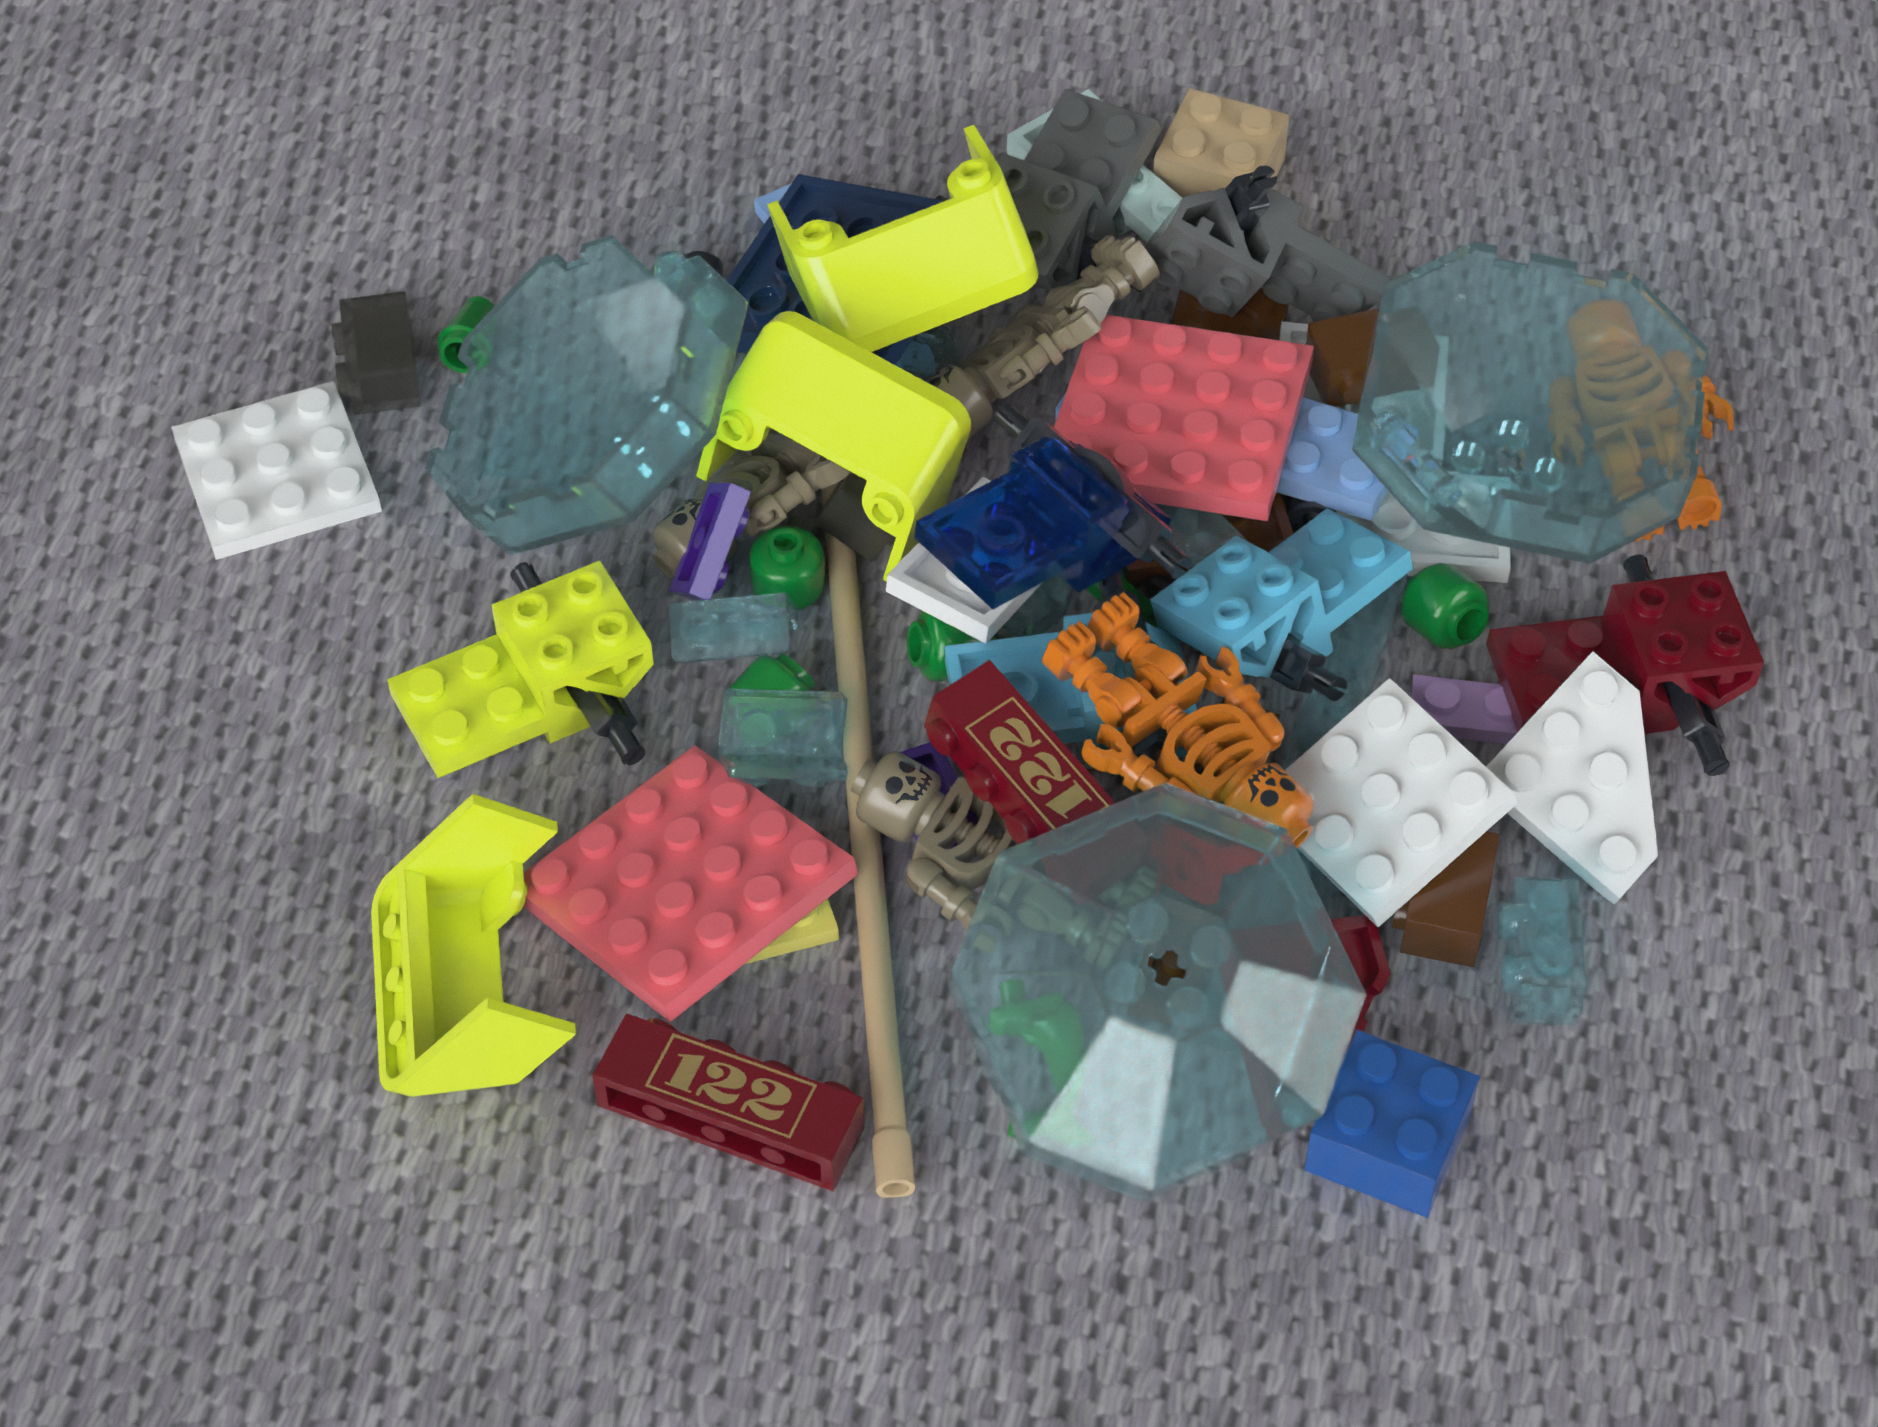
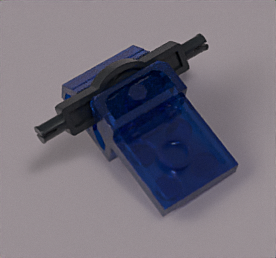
[914,402,1192,610]

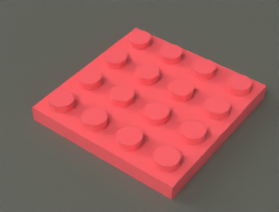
[1040,315,1314,521]
[523,745,858,1022]

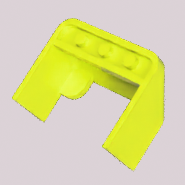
[767,125,1039,352]
[696,311,971,582]
[371,794,576,1097]

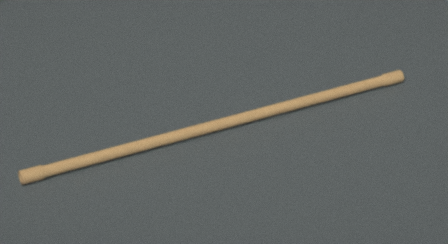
[821,475,915,1198]

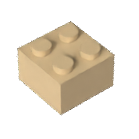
[1153,88,1289,198]

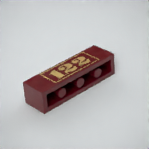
[924,659,1149,908]
[592,1013,865,1192]

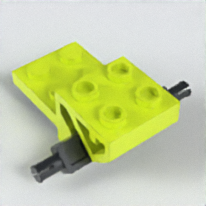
[387,560,654,778]

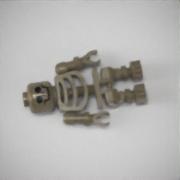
[925,235,1160,440]
[652,428,852,581]
[851,751,1161,972]

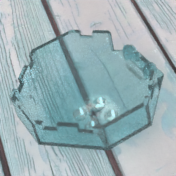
[425,235,749,555]
[1352,241,1709,564]
[948,783,1366,1202]

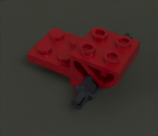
[1486,554,1764,776]

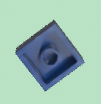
[1305,1030,1480,1218]

